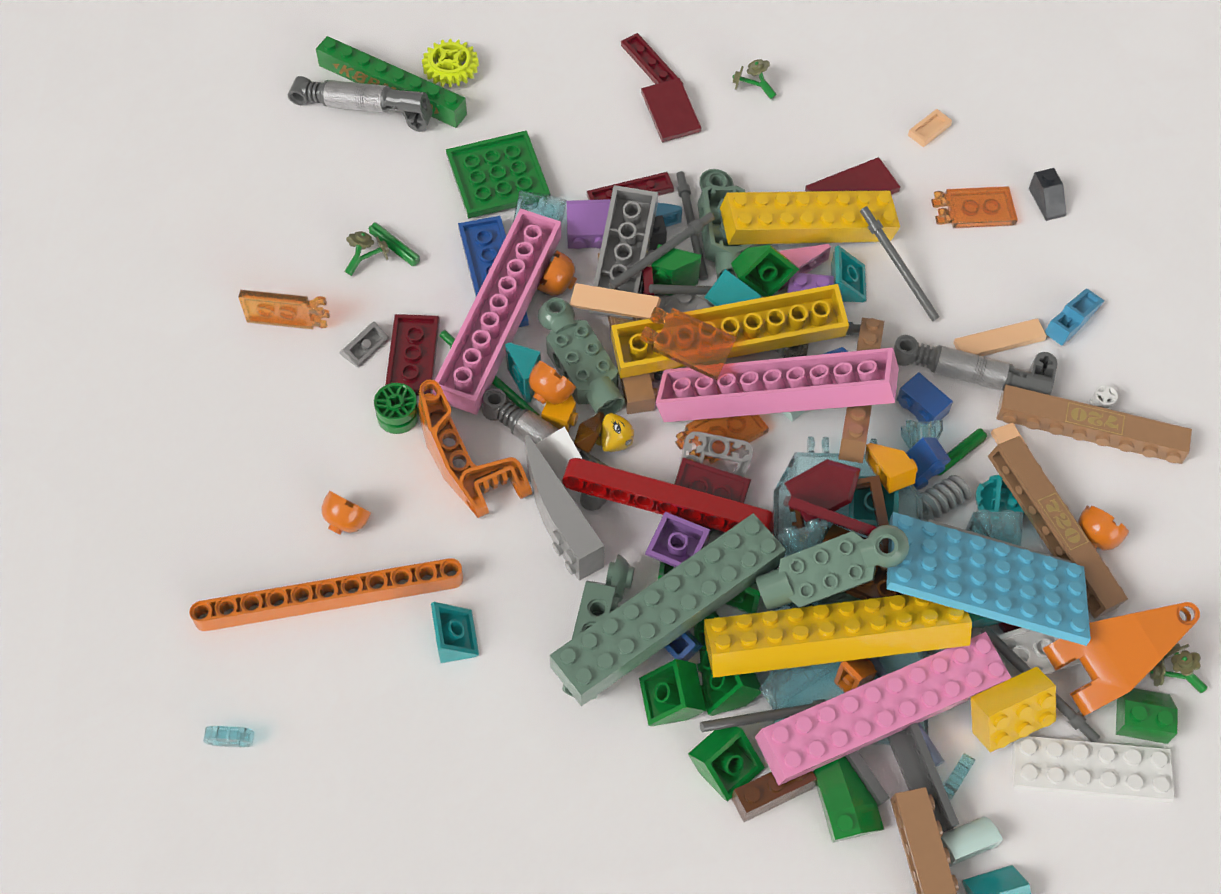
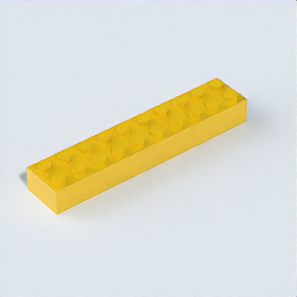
[611,284,849,378]
[704,595,972,678]

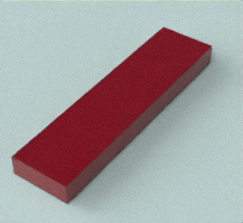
[621,33,683,84]
[587,172,674,201]

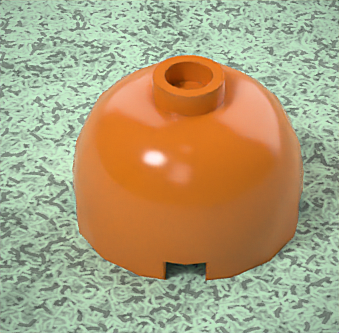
[537,250,577,296]
[529,361,576,404]
[321,491,371,535]
[1078,505,1129,550]

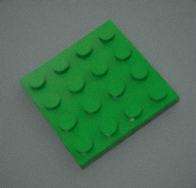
[446,130,551,219]

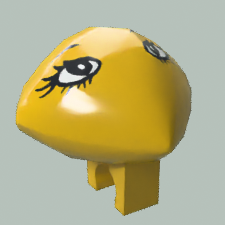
[595,413,634,452]

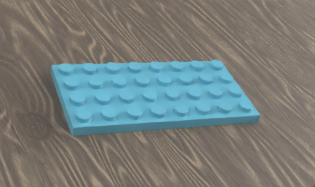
[886,512,1091,646]

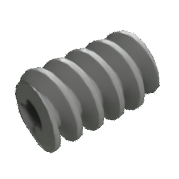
[916,475,972,521]

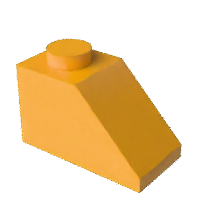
[541,395,579,432]
[865,443,918,493]

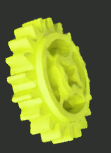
[422,39,479,88]

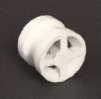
[1090,385,1118,410]

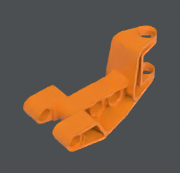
[418,380,532,518]
[1042,602,1200,716]

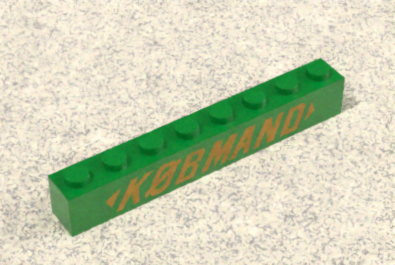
[316,36,467,128]

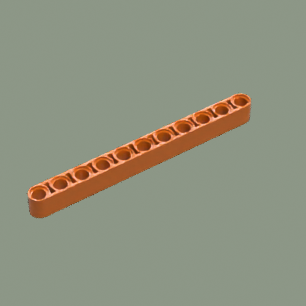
[189,558,463,631]

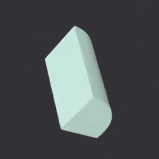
[941,817,1003,866]

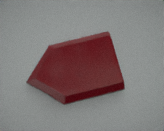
[784,459,861,526]

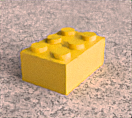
[971,666,1056,753]

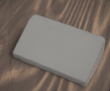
[339,321,389,367]

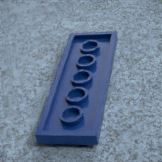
[458,216,529,327]

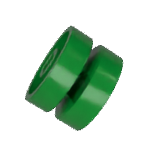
[374,383,419,434]

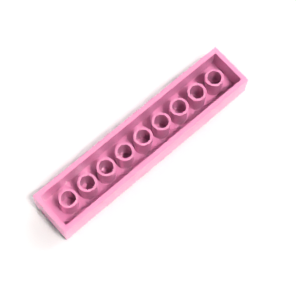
[433,208,561,415]
[656,348,899,422]
[755,632,1011,786]

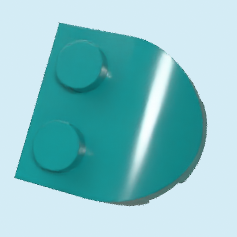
[976,475,1024,528]

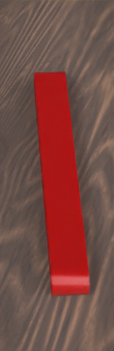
[562,458,776,535]

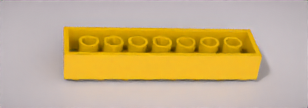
[720,191,900,245]

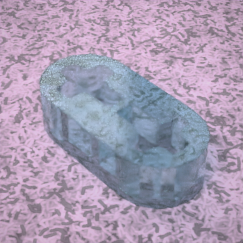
[203,726,255,747]
[944,752,976,800]

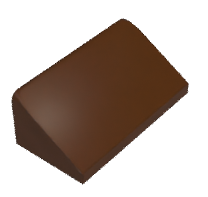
[574,412,604,453]

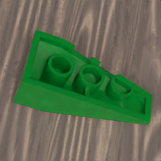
[694,611,763,716]
[813,756,884,843]

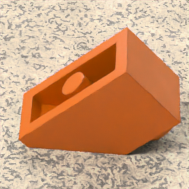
[834,658,877,693]

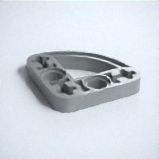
[679,432,753,477]

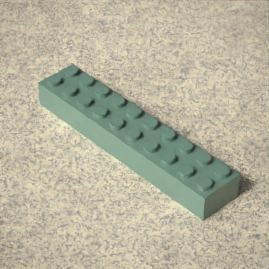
[549,513,786,706]

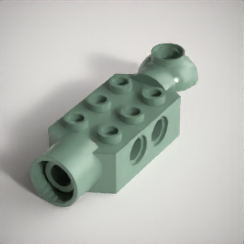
[697,169,754,279]
[538,297,625,417]
[756,525,909,611]
[562,554,635,700]

